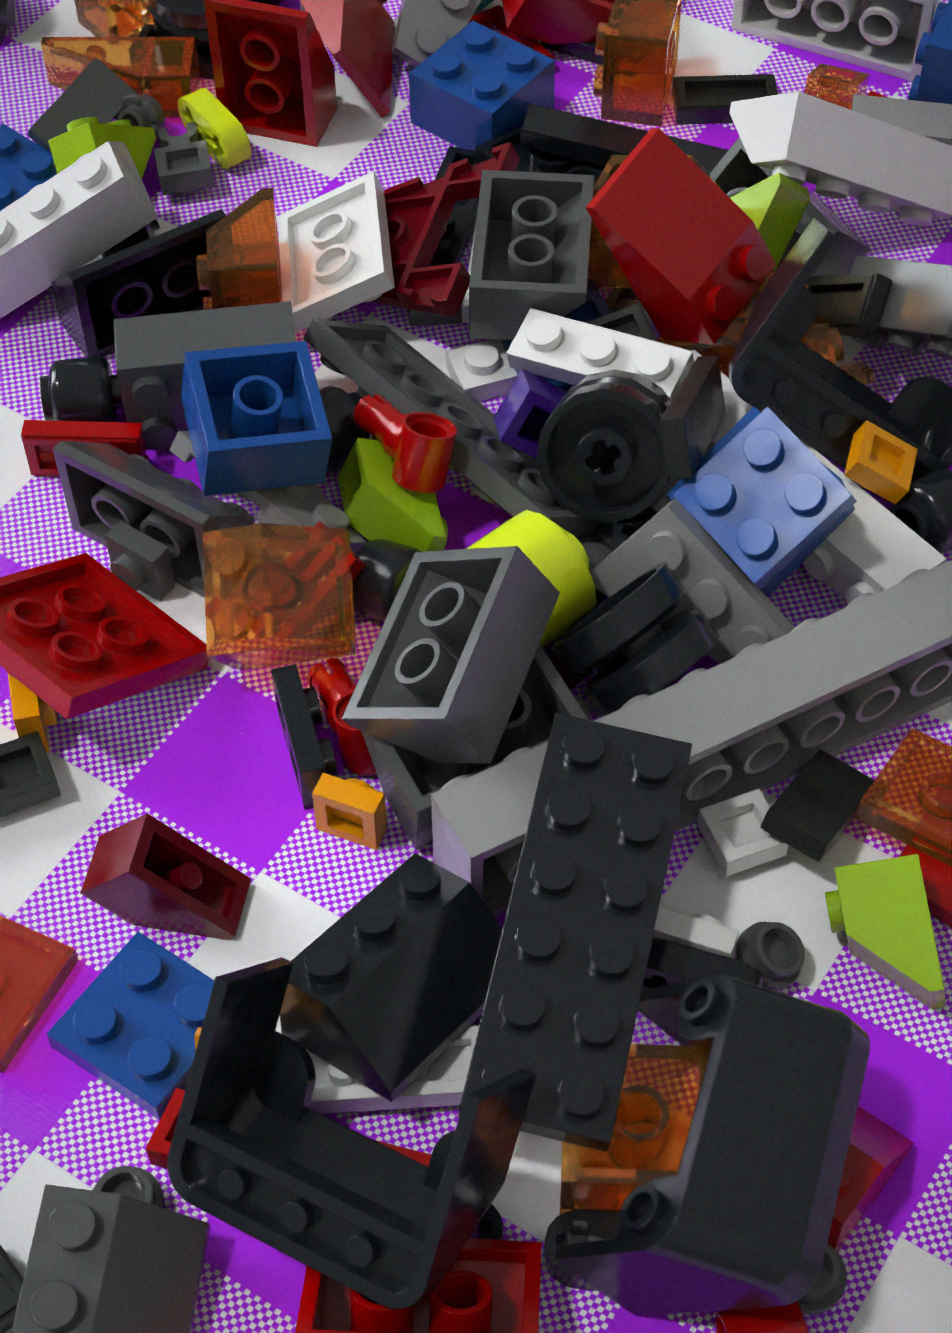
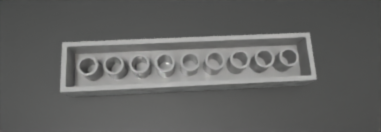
[431,560,952,917]

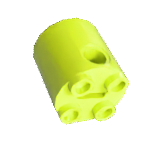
[466,510,597,648]

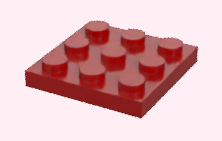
[0,553,212,719]

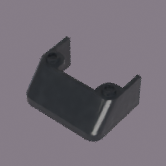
[729,218,952,481]
[167,957,536,1309]
[554,974,870,1316]

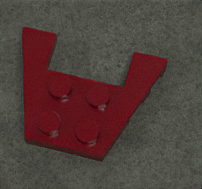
[371,143,520,317]

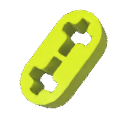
[178,88,252,169]

